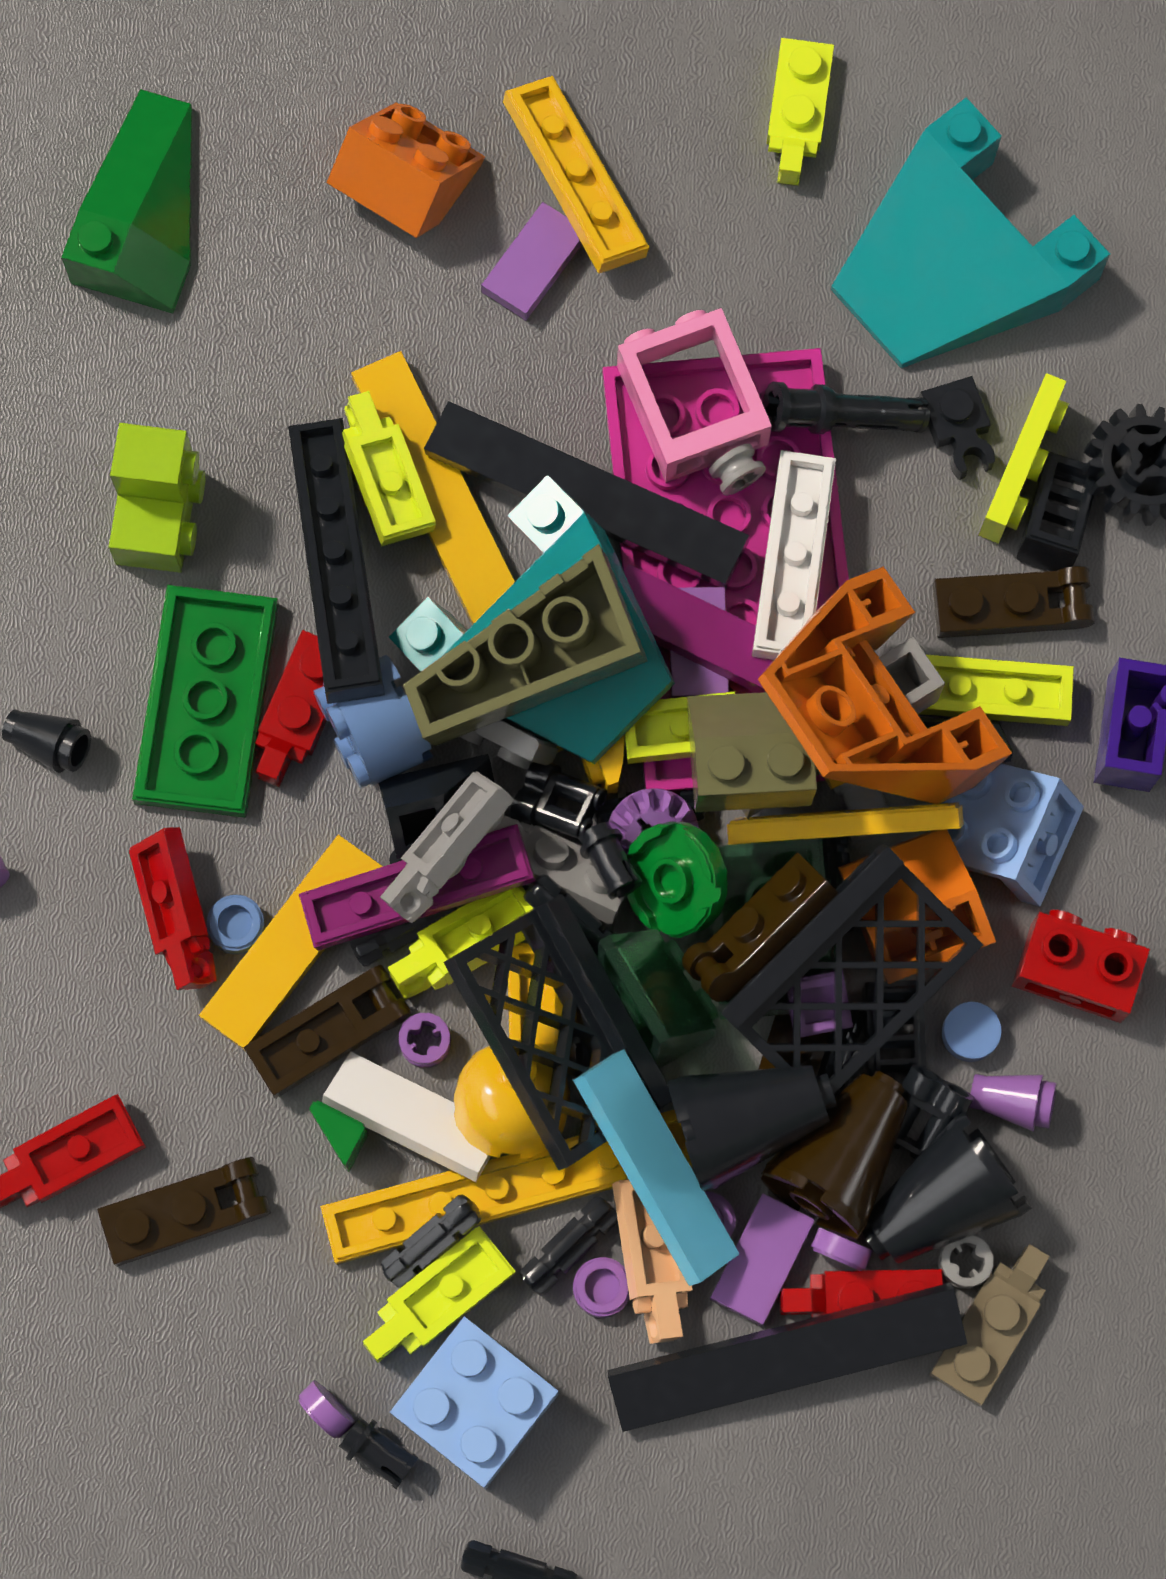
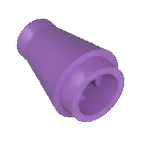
[969,1074,1057,1132]

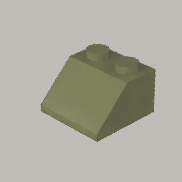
[687,692,817,812]

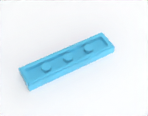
[573,1049,739,1286]

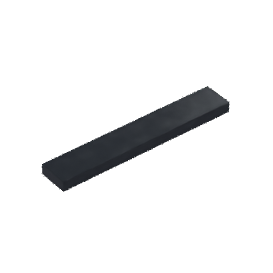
[424,401,749,589]
[288,418,385,704]
[607,1283,968,1432]

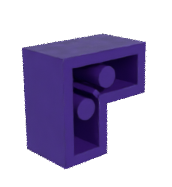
[1093,657,1166,792]

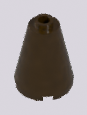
[761,1071,908,1240]

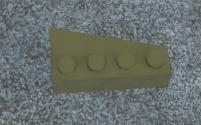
[403,544,648,746]

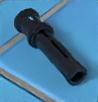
[763,381,930,434]

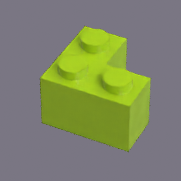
[108,423,205,573]

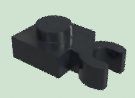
[919,376,995,480]

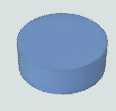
[207,895,266,954]
[942,1002,1001,1062]

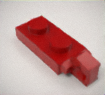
[255,630,327,788]
[129,827,217,990]
[0,1094,146,1208]
[780,1269,943,1318]

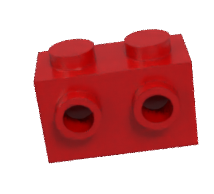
[1011,910,1150,1023]

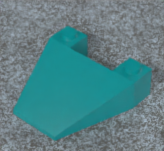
[831,97,1110,368]
[389,475,675,764]

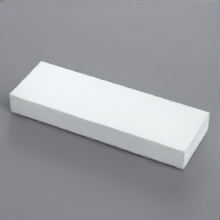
[322,1051,491,1182]

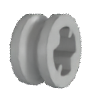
[709,444,766,496]
[938,1235,993,1289]

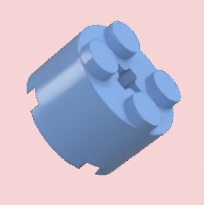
[313,655,433,789]

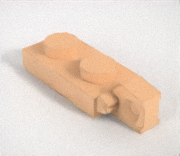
[612,1179,692,1344]

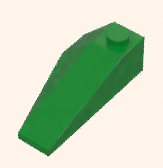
[61,89,192,314]

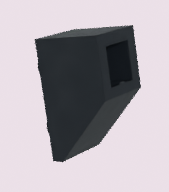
[378,754,495,859]

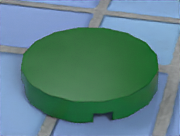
[627,821,728,938]

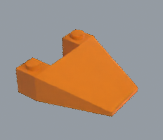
[758,566,1012,805]

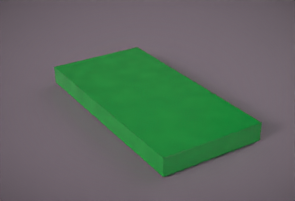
[132,585,279,818]

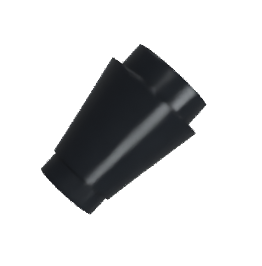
[2,709,91,773]

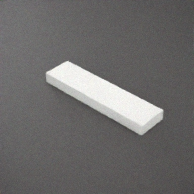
[752,450,836,660]

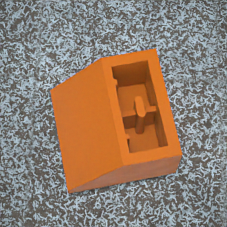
[326,102,485,238]
[838,830,996,984]

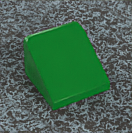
[309,1100,368,1172]

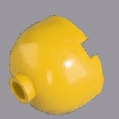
[453,1039,570,1159]

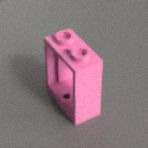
[617,308,772,483]

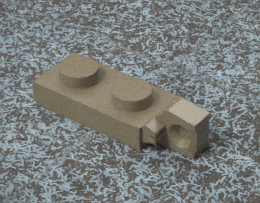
[929,1244,1050,1406]

